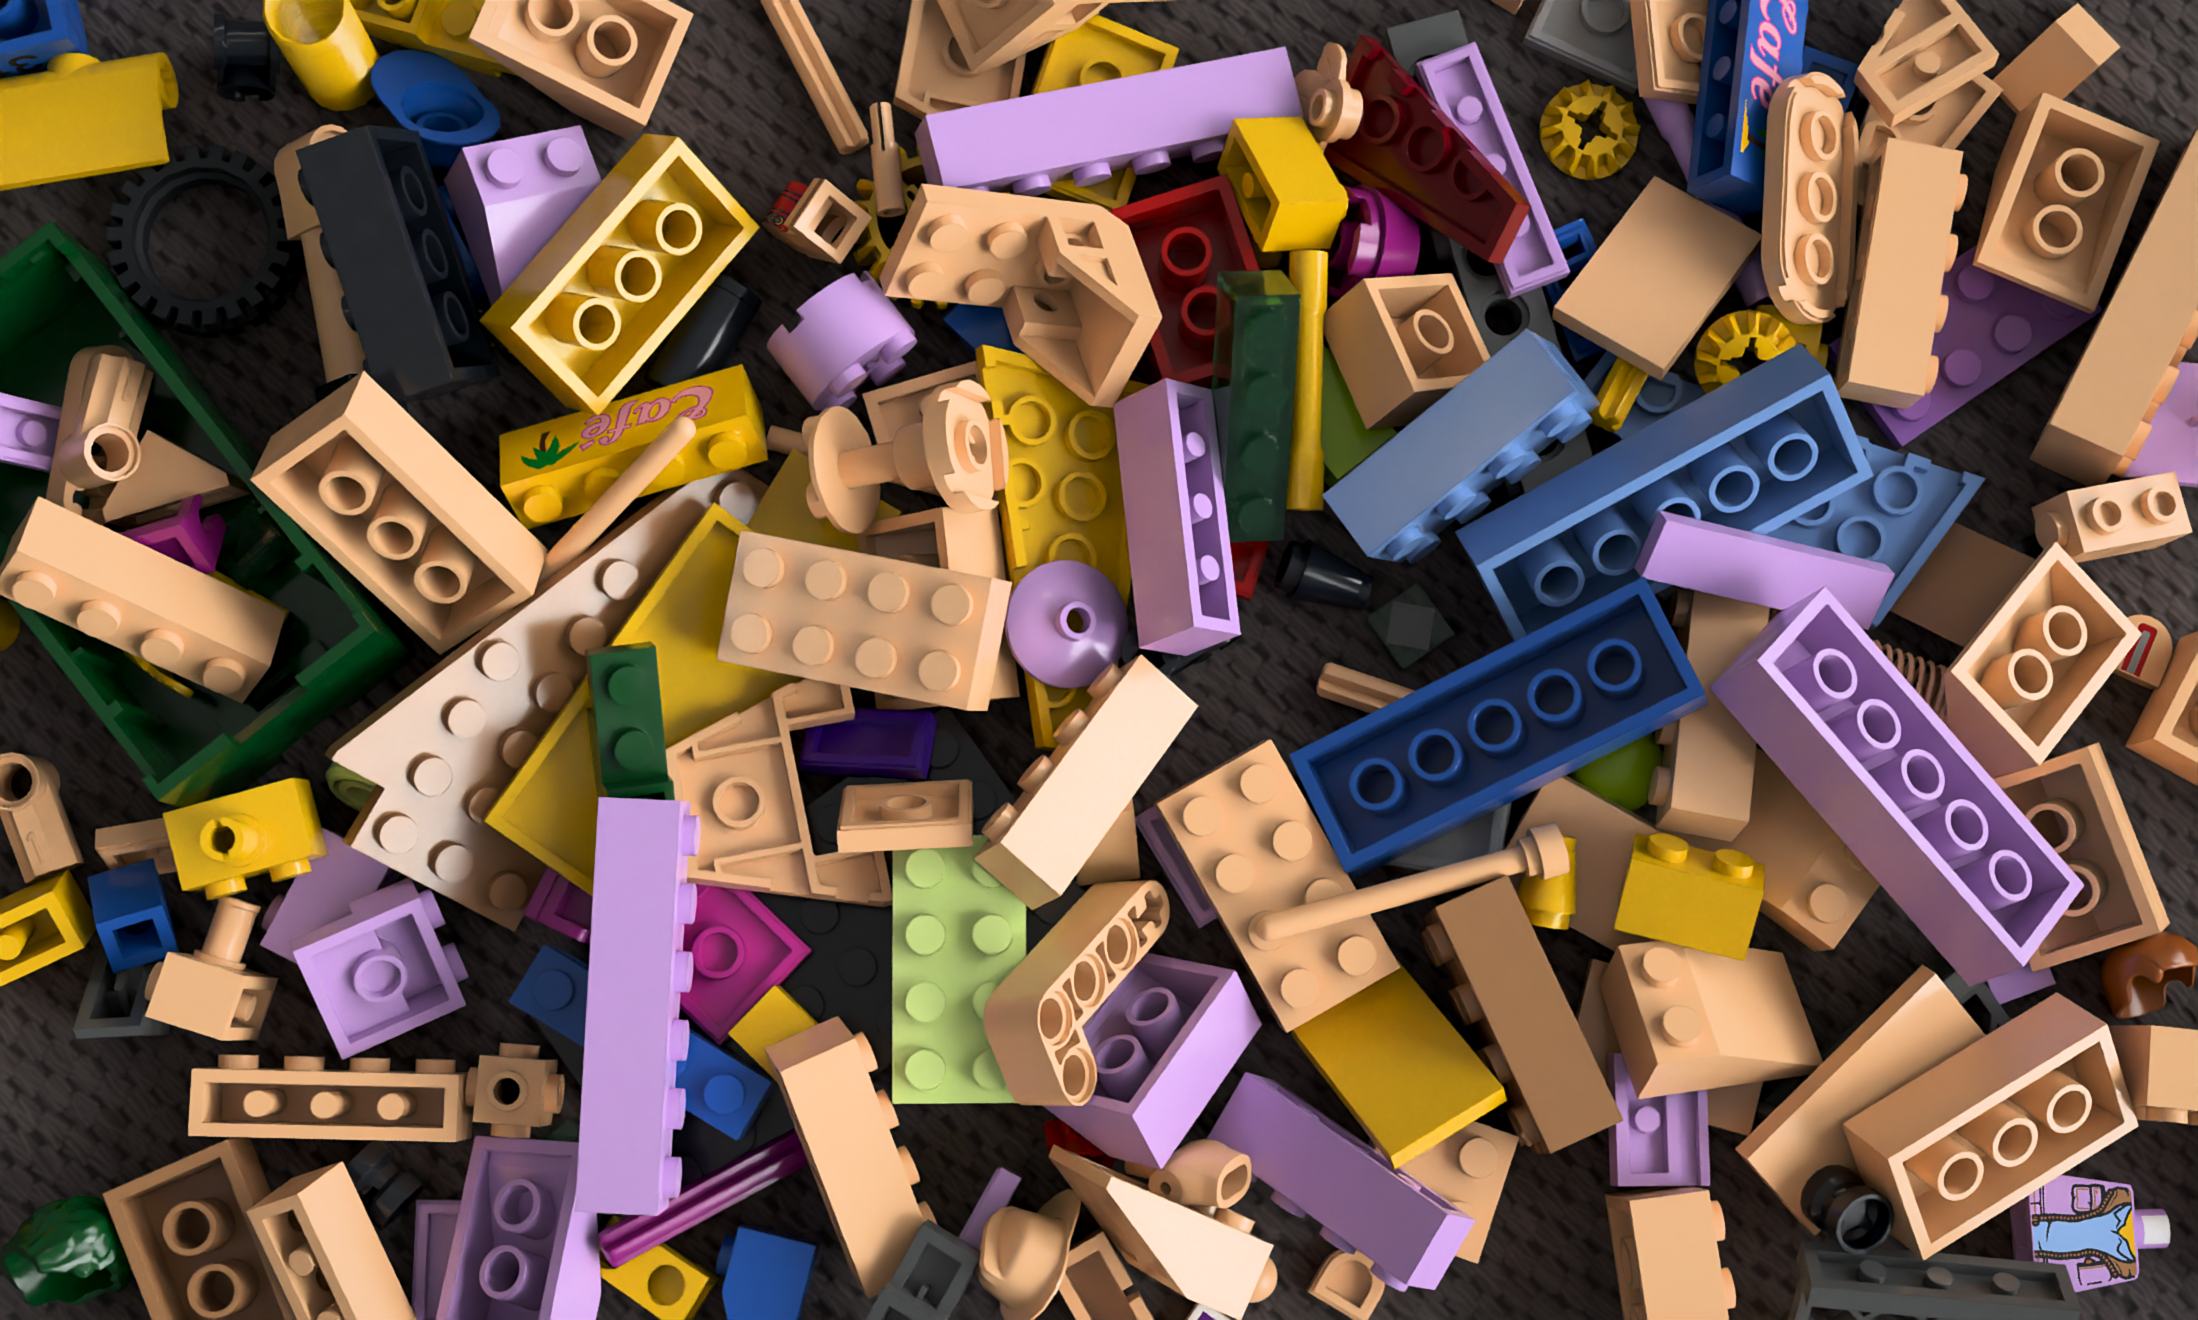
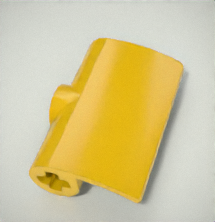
[0,52,179,191]

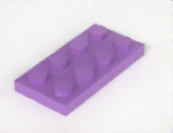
[1828,245,2103,451]

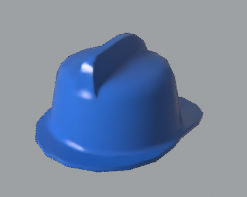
[370,49,500,173]

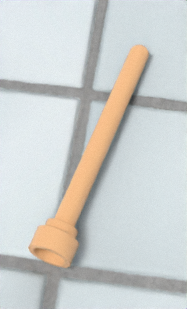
[480,416,696,631]
[1256,822,1570,941]

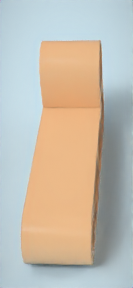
[984,880,1170,1106]

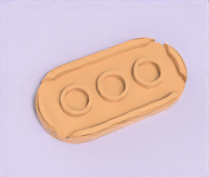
[1761,72,1859,325]

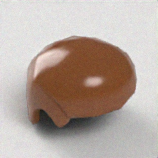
[2100,931,2198,1019]

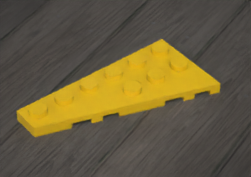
[975,344,1150,752]

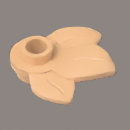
[1294,42,1363,152]

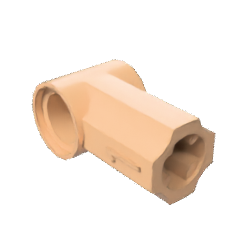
[57,353,154,489]
[0,752,85,884]

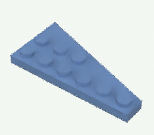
[1584,351,1986,631]

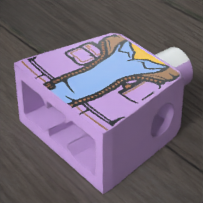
[2010,1175,2171,1292]

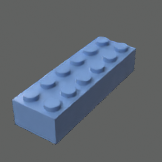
[1455,343,1874,641]

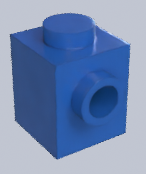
[87,858,179,973]

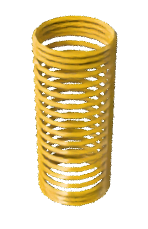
[262,0,380,111]

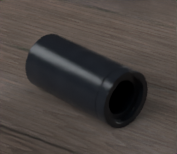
[644,273,762,389]

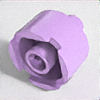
[767,271,917,412]

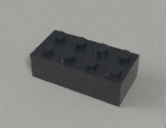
[295,125,501,403]

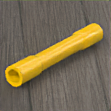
[1285,250,1328,511]

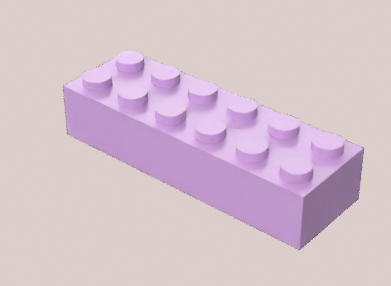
[1710,586,2084,987]

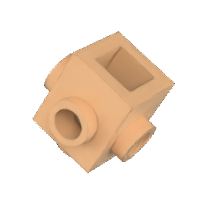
[465,1043,565,1138]

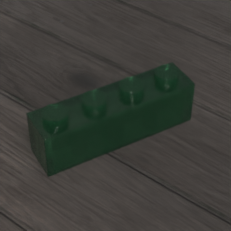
[1211,270,1301,542]

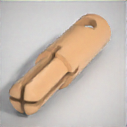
[869,102,906,217]

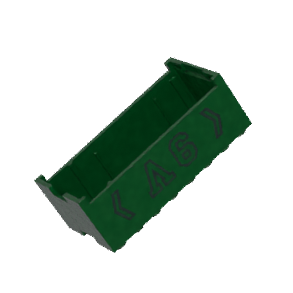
[0,221,417,808]

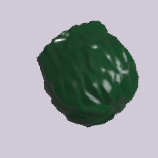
[0,1195,135,1306]

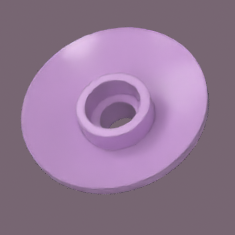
[1004,560,1128,689]

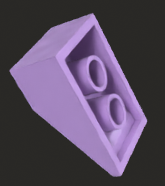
[444,125,602,353]
[436,1136,601,1320]

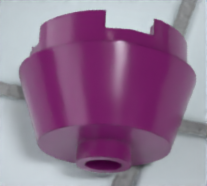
[1312,184,1420,305]

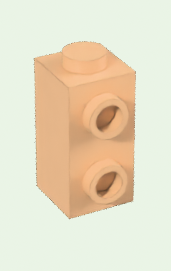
[2032,472,2192,563]

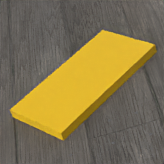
[482,502,805,897]

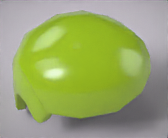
[1568,733,1663,811]

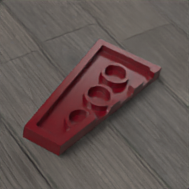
[1323,35,1531,264]

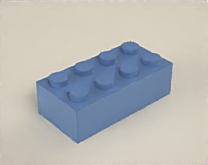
[1322,328,1601,564]

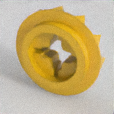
[1539,79,1641,180]
[1694,310,1796,394]

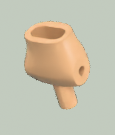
[1124,1139,1252,1208]

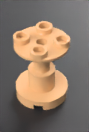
[802,380,1009,535]

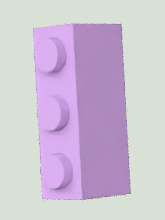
[1043,953,1262,1170]

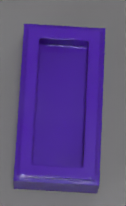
[799,708,938,779]

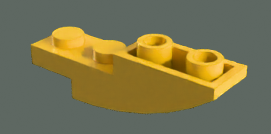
[349,0,518,78]

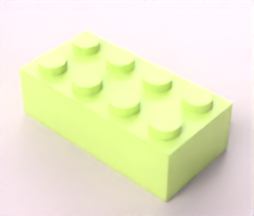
[892,835,1027,1104]

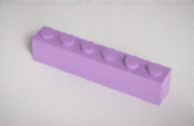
[915,47,1305,197]
[575,797,701,1216]

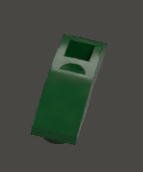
[585,641,675,800]

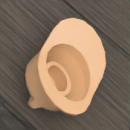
[975,1189,1081,1320]

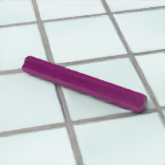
[598,1128,809,1267]

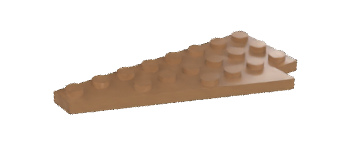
[324,468,769,932]

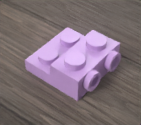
[289,877,469,1060]

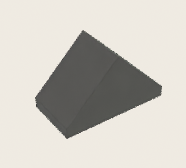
[73,942,170,1039]

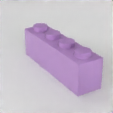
[1113,378,1241,656]
[1207,1072,1476,1292]

